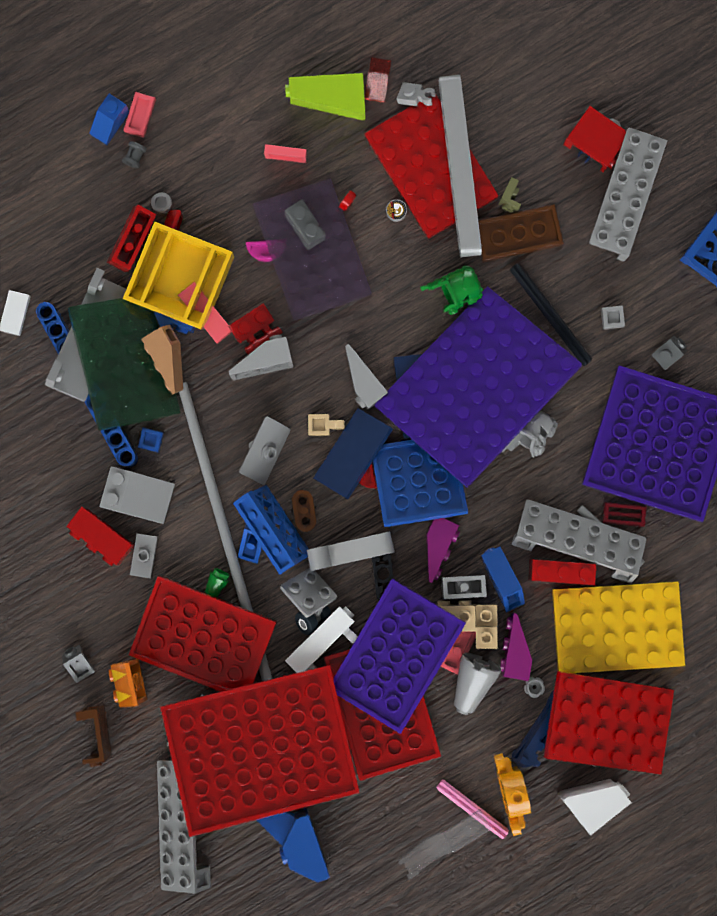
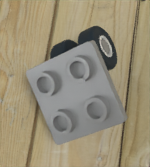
[280,568,337,635]

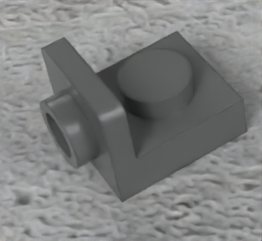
[62,645,95,683]

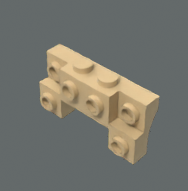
[436,600,498,649]

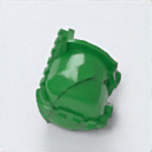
[420,266,483,315]

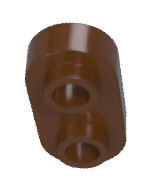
[292,490,316,532]

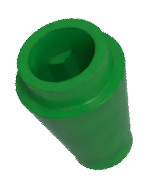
[205,568,230,598]

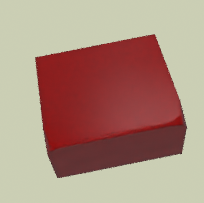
[164,210,183,231]

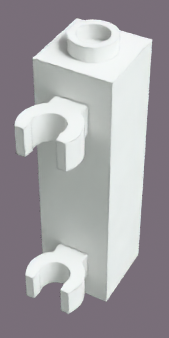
[285,606,358,673]

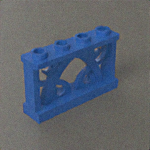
[680,211,717,287]

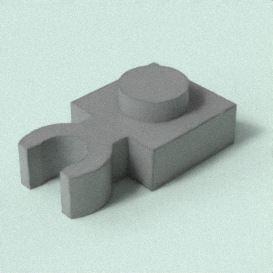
[397,82,436,106]

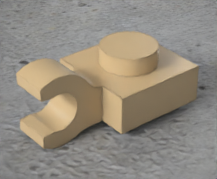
[308,414,345,436]

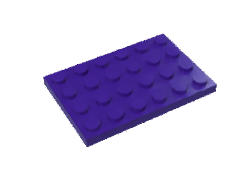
[333,578,466,734]

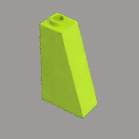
[285,73,365,120]

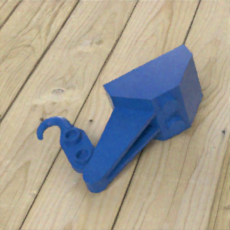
[257,808,330,882]

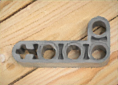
[306,532,395,571]

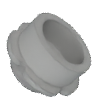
[524,677,545,698]

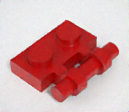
[228,303,282,355]

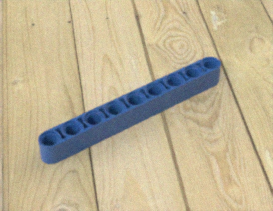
[36,302,138,468]

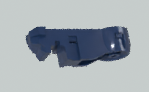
[512,688,555,768]

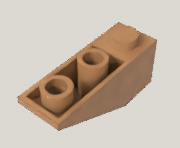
[142,325,183,394]

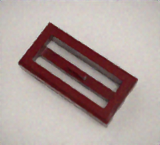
[602,502,646,527]

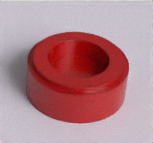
[339,190,357,211]

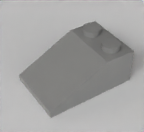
[229,335,293,381]
[99,466,175,524]

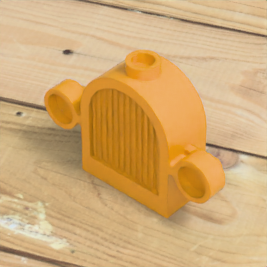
[494,753,531,836]

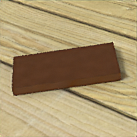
[478,204,564,262]

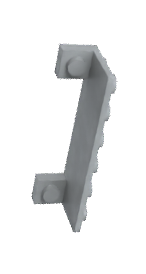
[589,128,668,262]
[45,268,129,402]
[511,500,646,584]
[157,760,211,894]

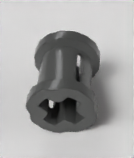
[122,141,147,168]

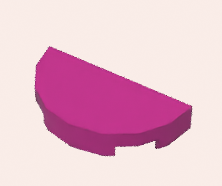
[245,239,287,262]

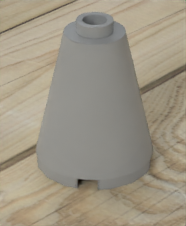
[454,653,501,715]

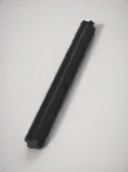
[510,263,592,366]

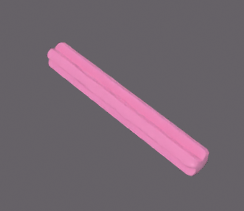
[437,779,509,839]

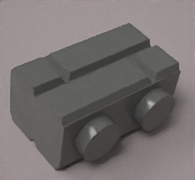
[285,199,326,250]

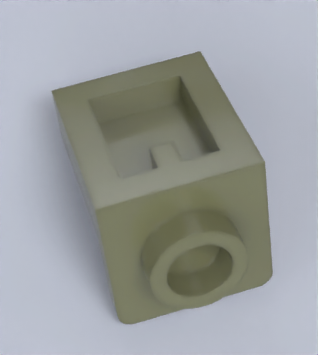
[499,177,521,213]

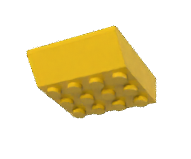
[123,222,234,330]

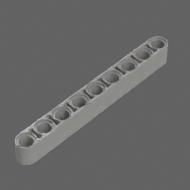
[439,74,482,257]

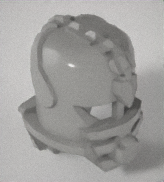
[502,410,558,458]

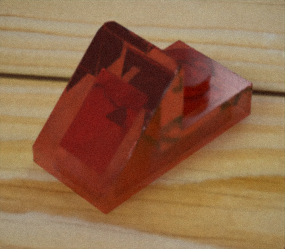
[365,57,391,103]

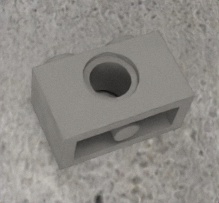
[441,575,486,599]

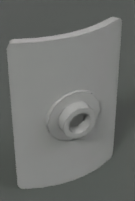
[239,416,291,485]

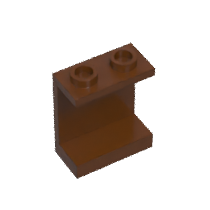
[75,705,112,767]

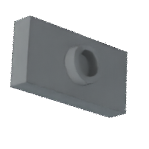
[130,534,158,578]

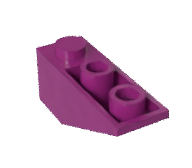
[426,518,460,583]
[499,613,532,681]

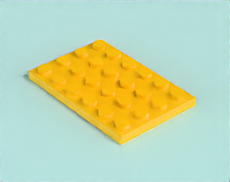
[552,582,685,673]

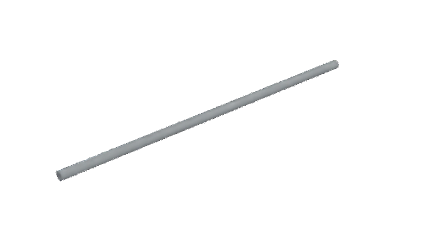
[179,382,272,681]

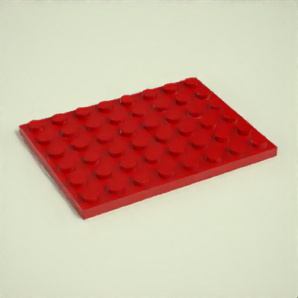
[160,665,360,837]

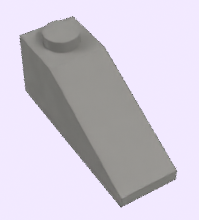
[345,344,388,410]

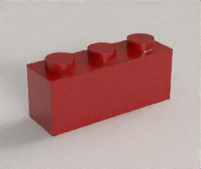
[107,205,157,272]
[66,507,135,566]
[528,559,596,585]

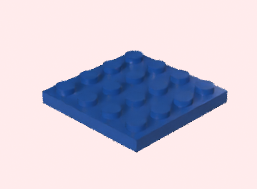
[373,440,468,527]

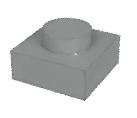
[601,306,625,329]

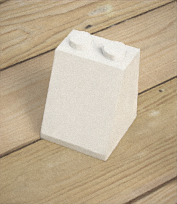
[557,779,631,835]

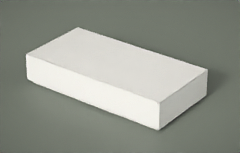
[0,290,31,336]

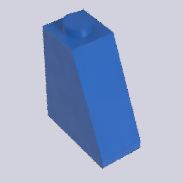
[481,546,525,612]

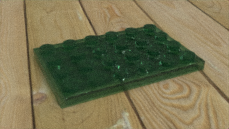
[68,298,181,431]

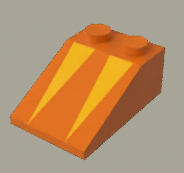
[109,658,147,707]

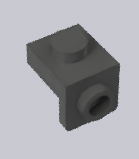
[651,336,687,370]

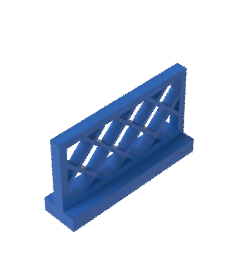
[233,485,308,574]

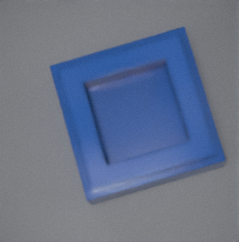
[138,427,164,453]

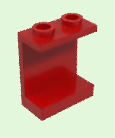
[563,106,626,173]

